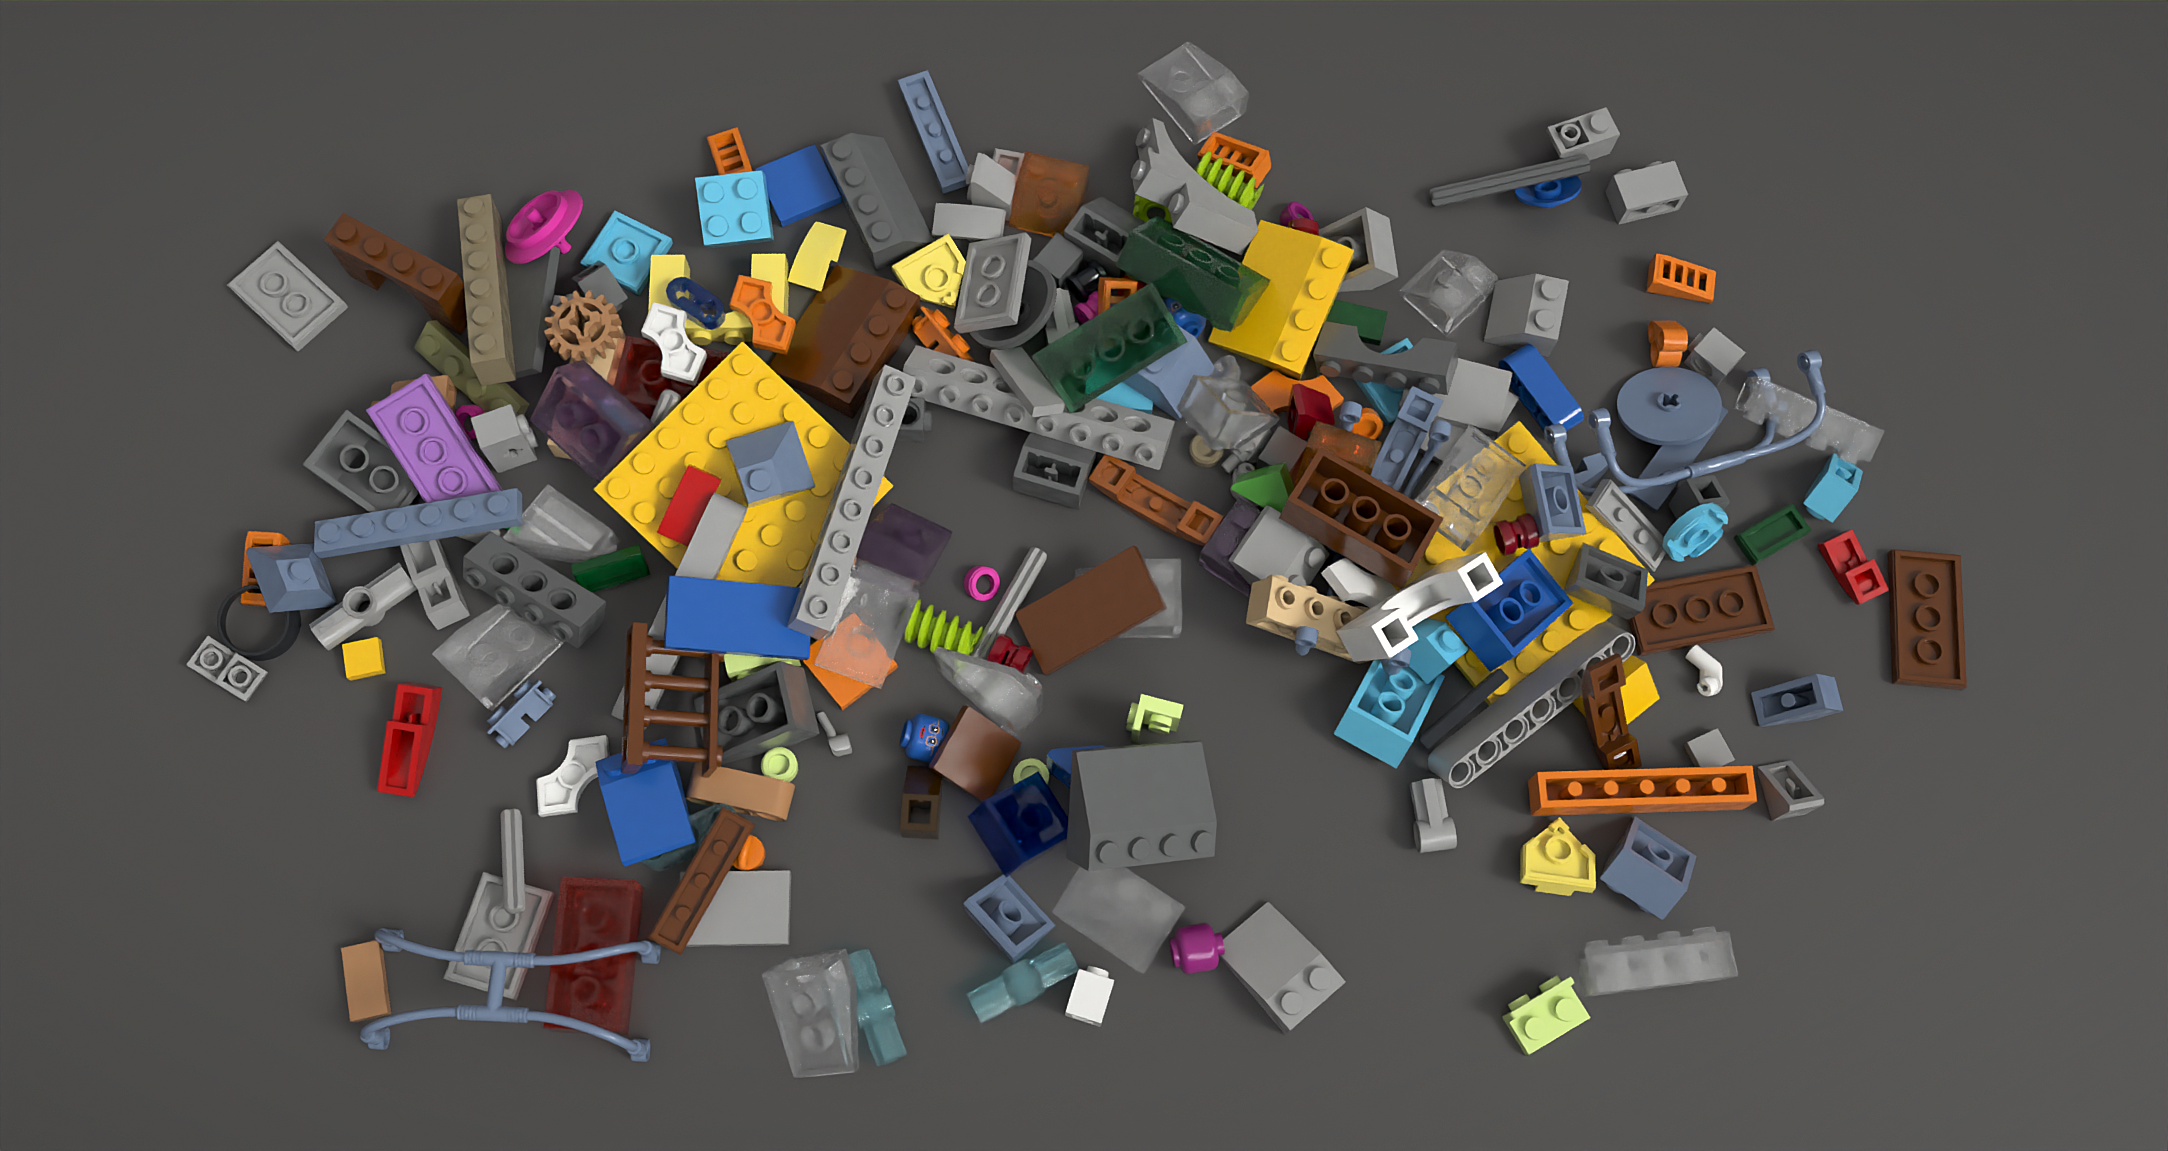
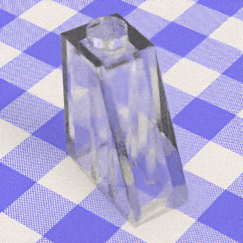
[503,484,620,564]

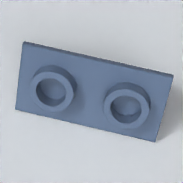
[486,679,556,748]

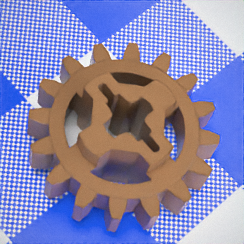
[544,290,622,365]

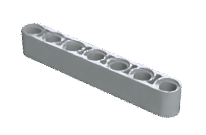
[611,492,748,730]
[1428,621,1635,788]

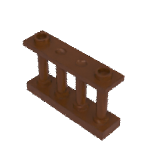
[621,622,725,778]

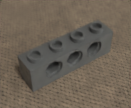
[463,532,606,649]

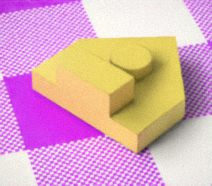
[891,233,966,309]
[1520,817,1596,896]

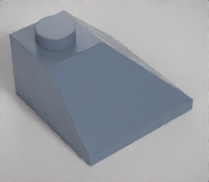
[726,421,815,508]
[246,543,337,613]

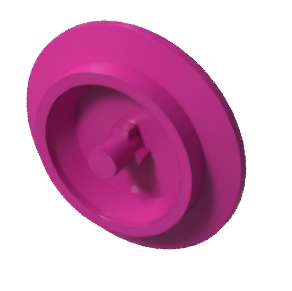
[505,190,583,264]

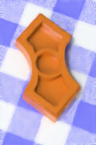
[729,275,796,355]
[1249,369,1344,416]

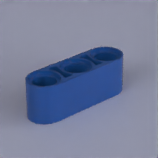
[1498,344,1584,432]

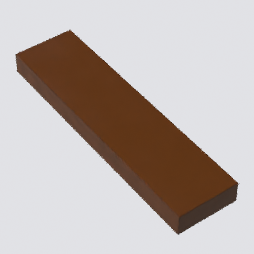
[648,806,755,955]

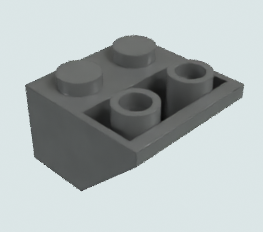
[1064,196,1156,278]
[1013,432,1097,510]

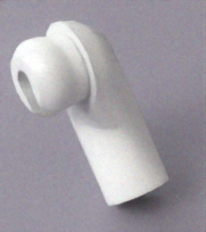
[1685,645,1723,696]

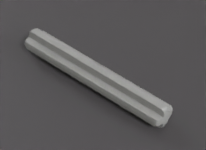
[968,547,1047,671]

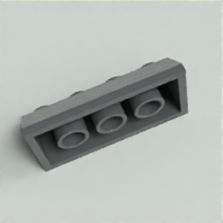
[821,133,934,271]

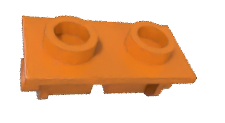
[911,306,974,362]

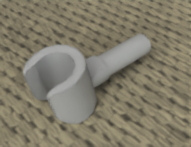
[817,711,852,757]

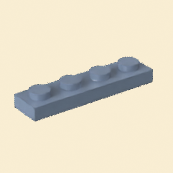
[898,70,968,194]

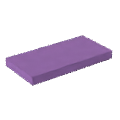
[366,374,502,503]

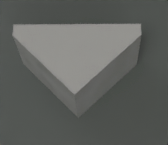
[1757,760,1824,821]

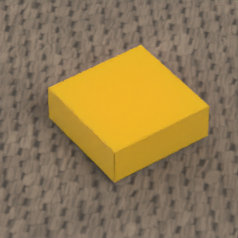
[342,637,386,681]

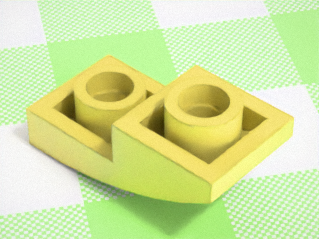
[787,221,847,291]

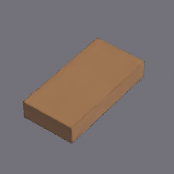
[341,940,391,1023]

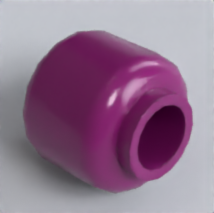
[1169,922,1225,975]

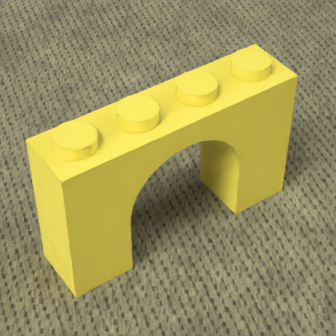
[648,254,789,345]

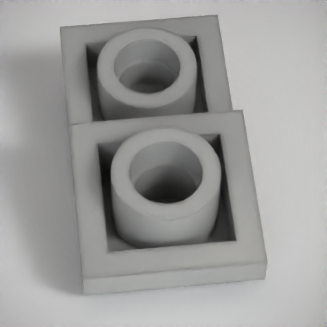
[932,203,1006,242]
[186,636,268,702]

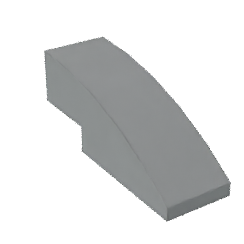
[400,539,470,630]

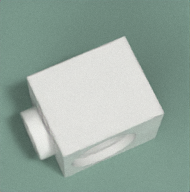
[1065,966,1114,1027]

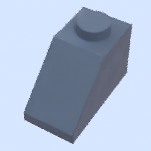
[1751,674,1843,727]

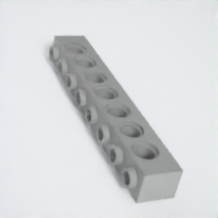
[903,345,1175,470]
[787,365,917,640]

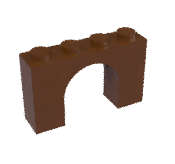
[323,213,467,335]

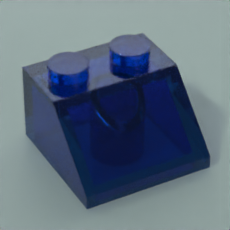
[968,771,1068,878]

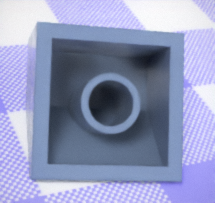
[1124,318,1216,421]
[1600,816,1697,920]

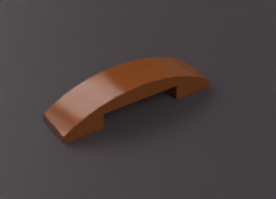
[1088,454,1224,547]

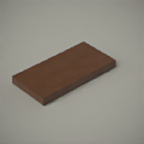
[1015,545,1168,675]
[1888,549,1967,690]
[1628,564,1775,657]

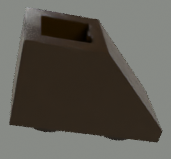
[900,765,943,840]

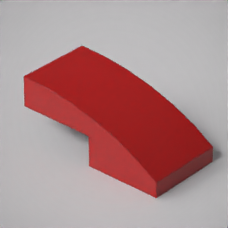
[657,464,722,547]
[1817,529,1889,605]

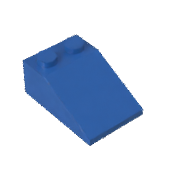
[1445,549,1573,672]
[595,738,696,867]

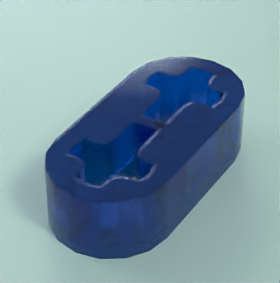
[666,277,726,330]

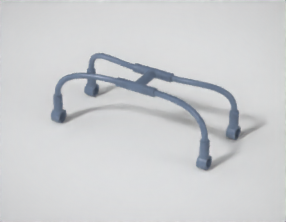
[1544,350,1826,496]
[1295,401,1451,675]
[360,928,661,1062]

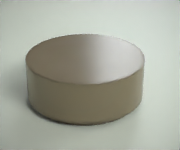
[1189,432,1223,468]

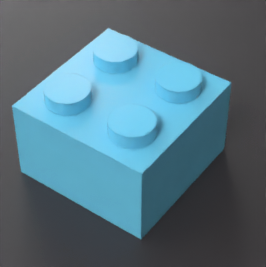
[695,170,774,248]

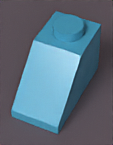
[1803,453,1863,523]
[1406,618,1469,684]

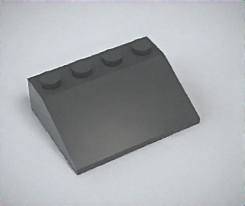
[1066,740,1217,871]

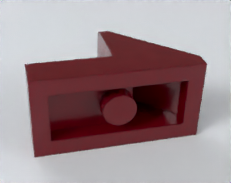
[1286,384,1335,441]

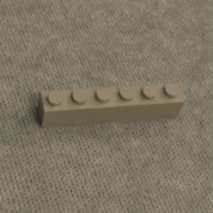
[457,194,516,386]

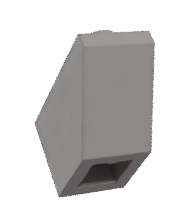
[1546,107,1620,161]
[966,153,1018,221]

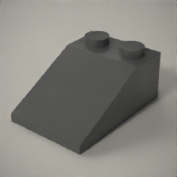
[302,409,419,513]
[694,661,820,764]

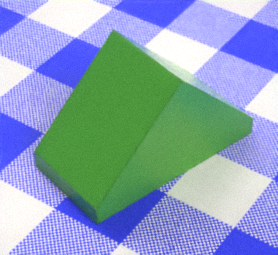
[1231,462,1294,513]

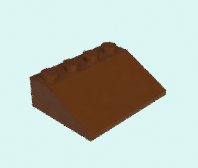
[769,265,922,419]

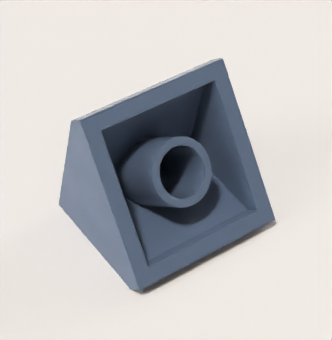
[1518,464,1586,542]
[963,872,1056,964]

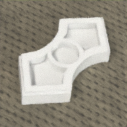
[641,302,707,386]
[1321,557,1397,609]
[536,735,610,817]

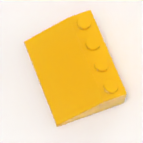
[1208,220,1354,380]

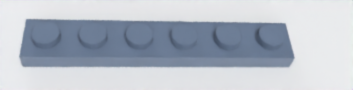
[314,488,523,559]

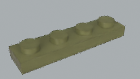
[414,320,530,415]

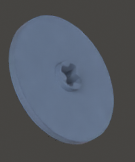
[1617,367,1722,446]

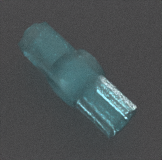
[966,942,1079,1023]
[839,949,908,1067]

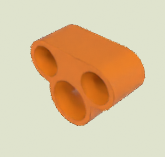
[1648,320,1688,367]

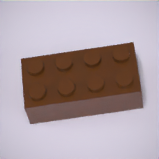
[1279,447,1444,589]

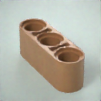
[685,762,795,822]

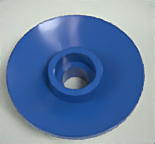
[1515,176,1581,208]

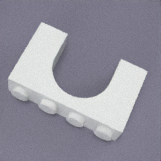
[1336,552,1503,662]

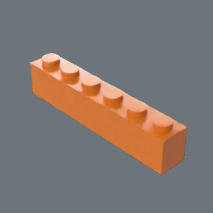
[1528,766,1757,816]

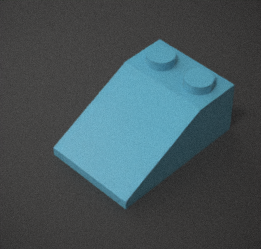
[1334,659,1445,769]

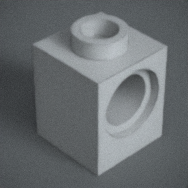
[1684,328,1746,387]

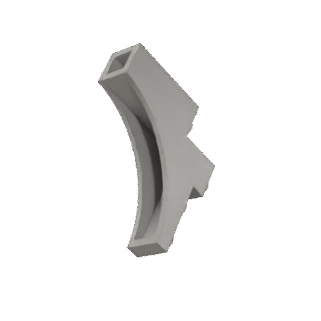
[1131,118,1258,255]

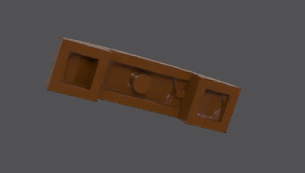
[1582,653,1642,770]

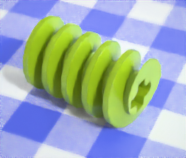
[1195,151,1264,210]
[904,599,983,665]

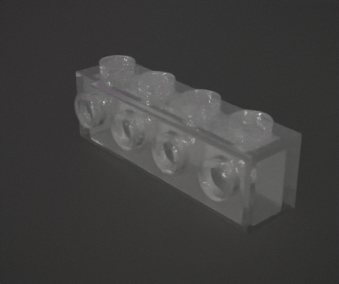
[1733,377,1885,465]
[1575,926,1738,997]

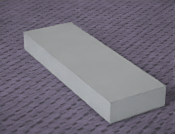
[989,347,1065,417]
[1585,479,1666,572]

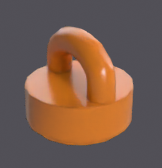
[1350,408,1383,443]
[733,834,766,871]

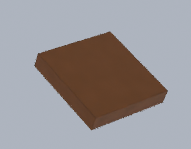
[928,705,1022,804]

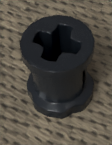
[1065,259,1108,303]

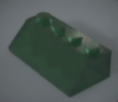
[1116,215,1271,332]
[1032,282,1188,413]

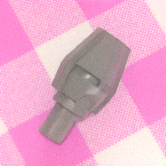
[1221,422,1273,475]

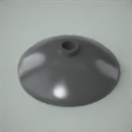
[969,260,1057,350]

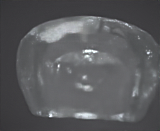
[1207,355,1241,392]

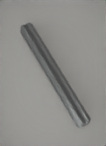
[1429,154,1590,207]

